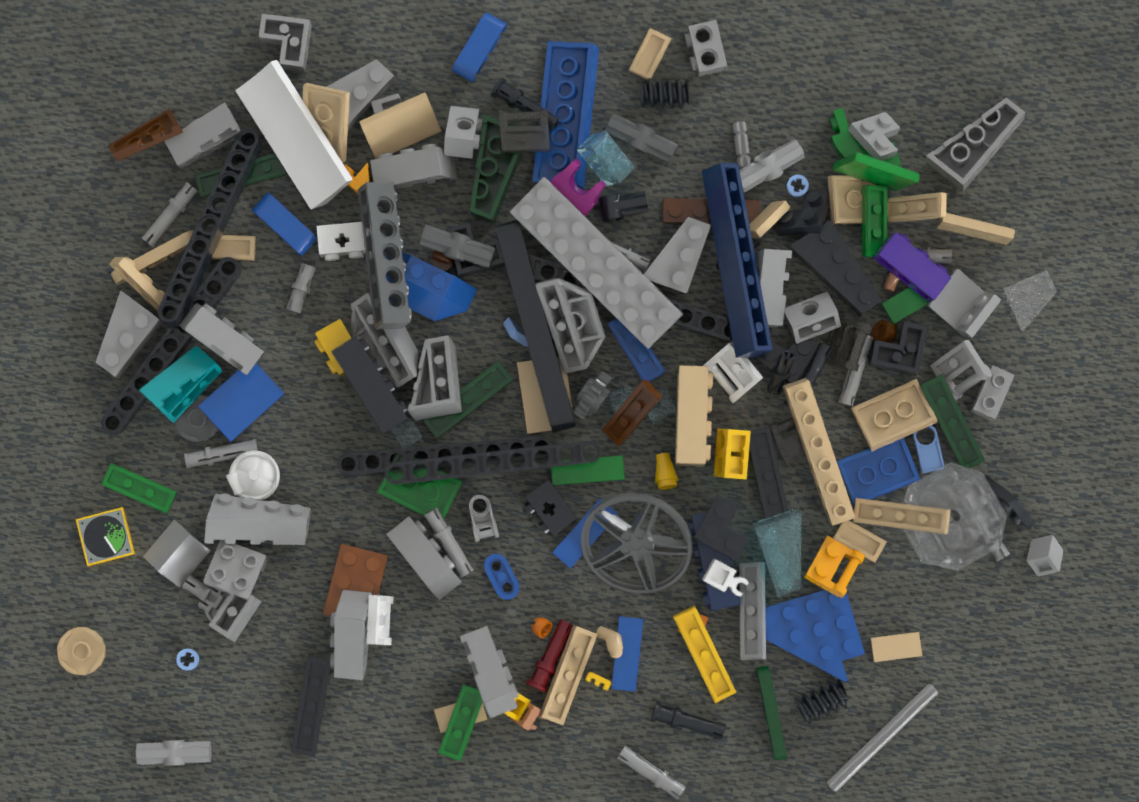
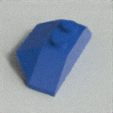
[386,252,477,321]

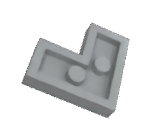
[848,112,900,161]

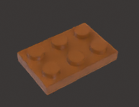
[323,544,388,616]

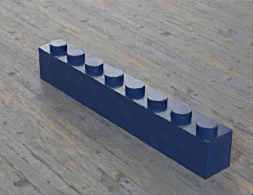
[701,163,773,358]

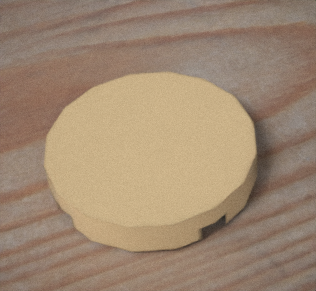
[57,627,106,675]

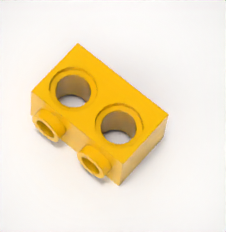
[713,428,751,479]

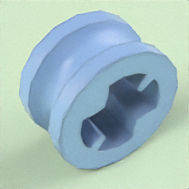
[786,175,809,197]
[176,649,199,670]

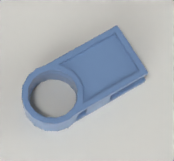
[913,425,945,474]

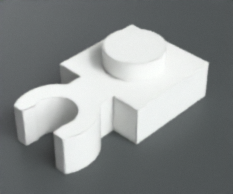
[702,558,749,596]

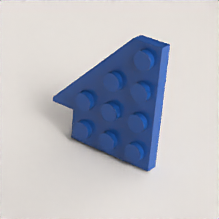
[765,590,865,682]

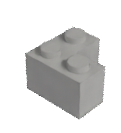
[259,14,312,72]

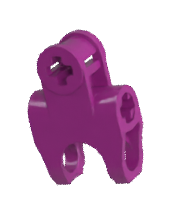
[550,158,606,217]

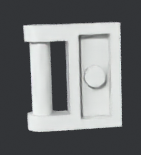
[703,341,763,403]
[366,595,394,645]

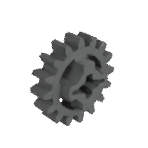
[573,371,612,420]

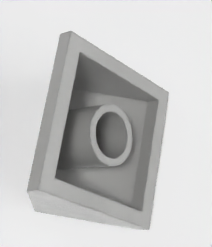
[143,520,211,588]

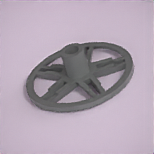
[581,493,692,593]

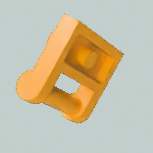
[804,535,865,598]

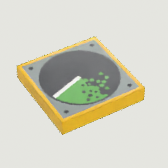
[76,507,135,566]

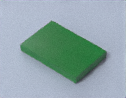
[833,152,920,191]
[377,455,463,519]

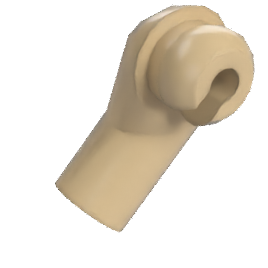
[596,626,623,658]

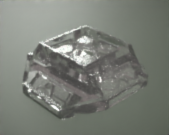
[903,462,1007,571]

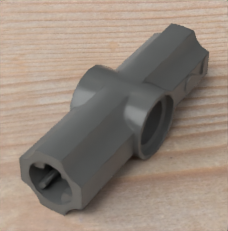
[605,113,678,164]
[419,225,495,268]

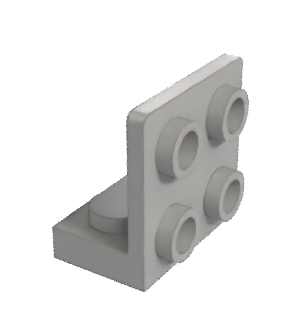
[928,269,1001,338]
[203,540,267,600]

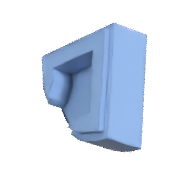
[503,317,528,346]

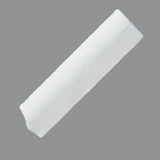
[235,60,353,210]

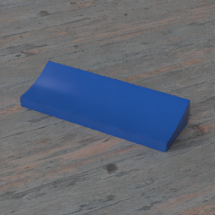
[532,41,599,189]

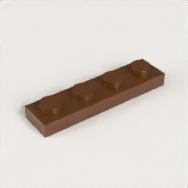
[663,198,759,224]

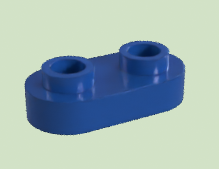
[484,554,519,600]

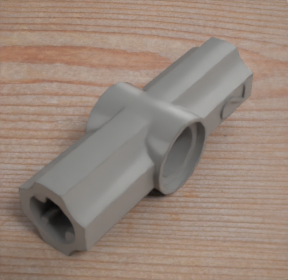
[739,139,805,193]
[136,740,212,765]

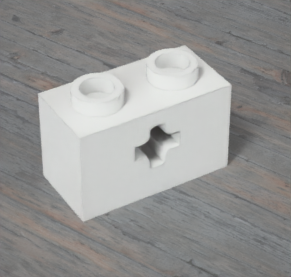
[317,222,365,261]

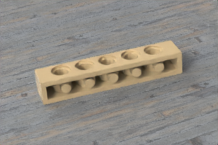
[782,378,855,526]

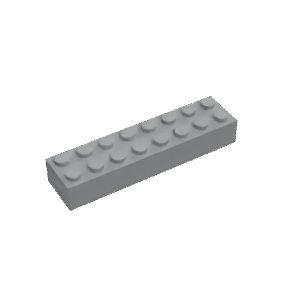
[510,177,683,349]

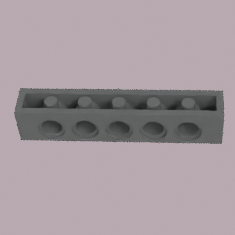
[358,182,412,329]

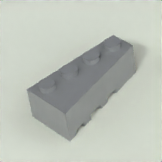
[926,98,1025,191]
[204,494,311,545]

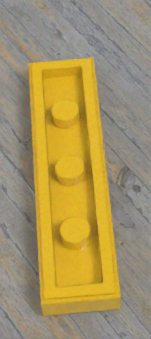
[673,606,737,703]

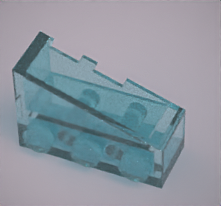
[752,508,801,596]

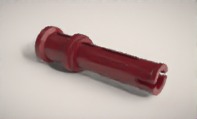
[526,619,573,693]

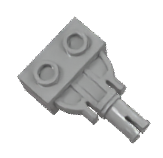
[182,575,262,642]

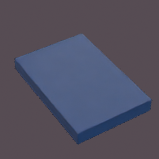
[198,363,284,443]
[836,438,921,507]

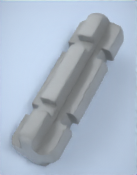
[733,121,751,169]

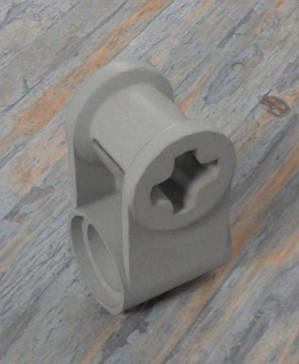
[469,495,499,542]

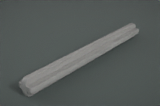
[827,684,938,792]

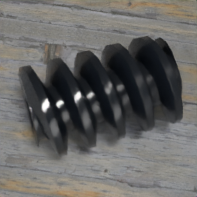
[640,78,689,109]
[794,679,848,724]

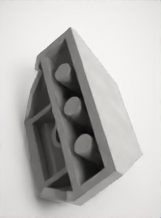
[535,278,606,373]
[351,292,418,388]

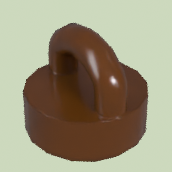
[431,251,455,272]
[872,320,897,343]

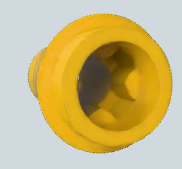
[655,453,679,490]

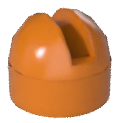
[531,617,553,639]

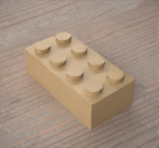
[675,366,713,467]

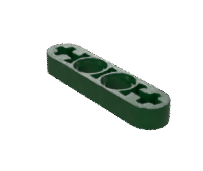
[756,665,787,761]

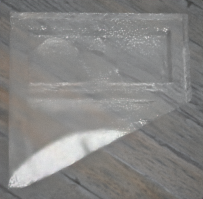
[1002,270,1057,332]

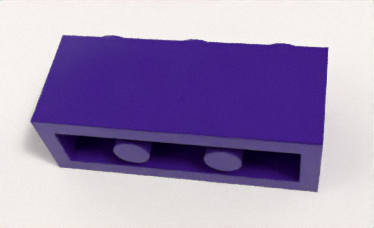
[872,232,952,303]

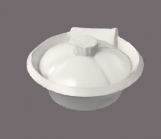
[226,450,280,500]

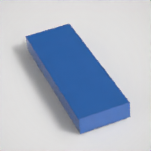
[607,318,665,382]
[552,498,618,569]
[611,616,643,692]

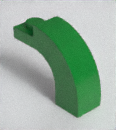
[829,108,901,167]

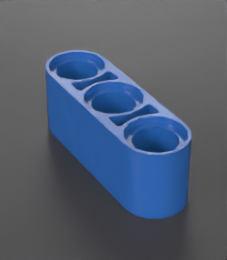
[451,12,507,83]
[251,192,318,256]

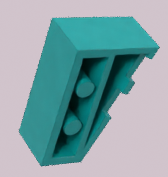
[139,345,223,423]

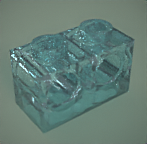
[577,131,635,186]

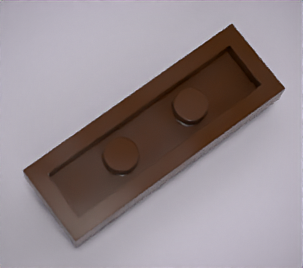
[602,379,663,447]

